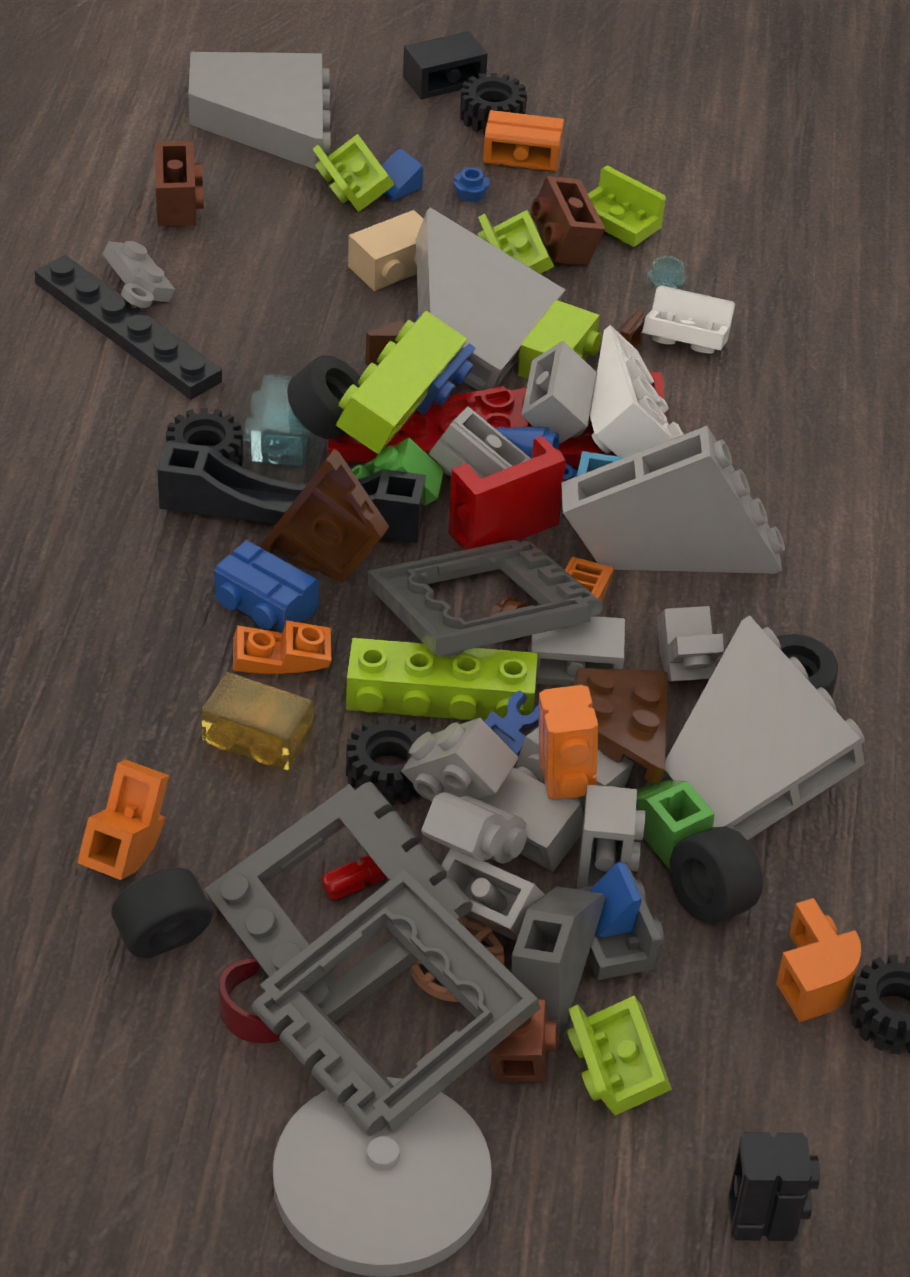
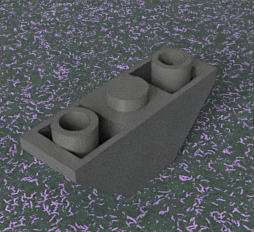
[512,886,606,1037]

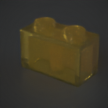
[202,672,313,771]

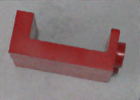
[448,436,566,550]

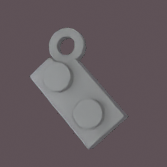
[103,241,175,308]

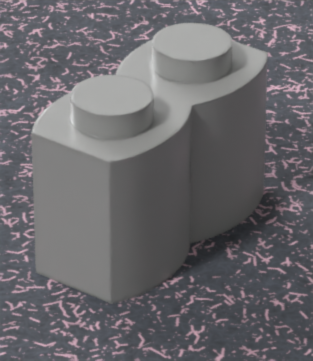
[421,792,527,863]

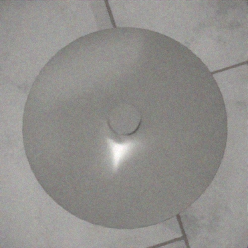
[273,1077,492,1277]

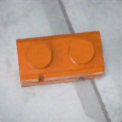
[483,110,564,172]
[539,685,598,800]

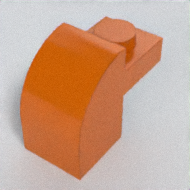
[77,759,169,880]
[776,898,861,1022]

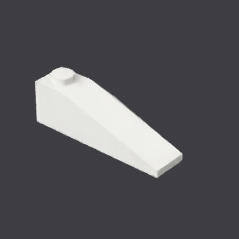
[590,325,684,457]

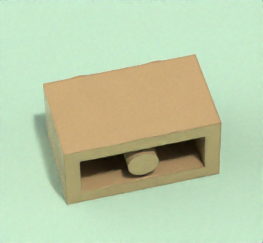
[348,210,423,291]

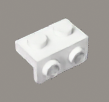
[642,286,735,353]

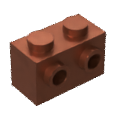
[155,141,204,227]
[530,176,605,265]

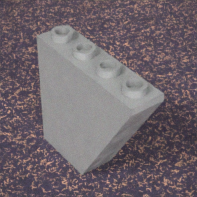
[188,52,331,170]
[416,207,565,391]
[561,425,785,574]
[664,615,865,840]

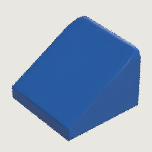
[382,149,423,201]
[589,862,642,937]

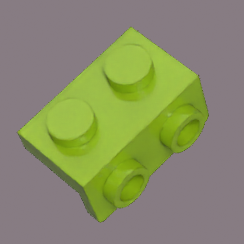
[312,134,395,212]
[588,166,666,247]
[477,210,554,274]
[567,995,672,1116]

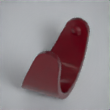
[219,958,280,1044]

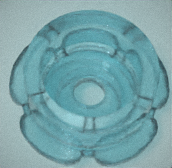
[648,256,686,289]

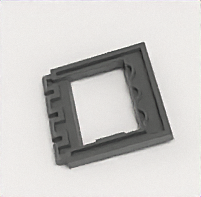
[367,540,603,657]
[204,782,473,1023]
[251,869,541,1136]

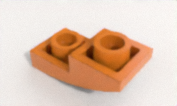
[233,620,331,674]

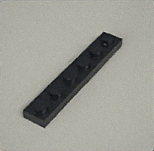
[34,255,222,400]

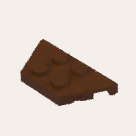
[259,449,389,582]
[572,668,668,785]

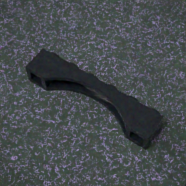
[157,441,426,543]

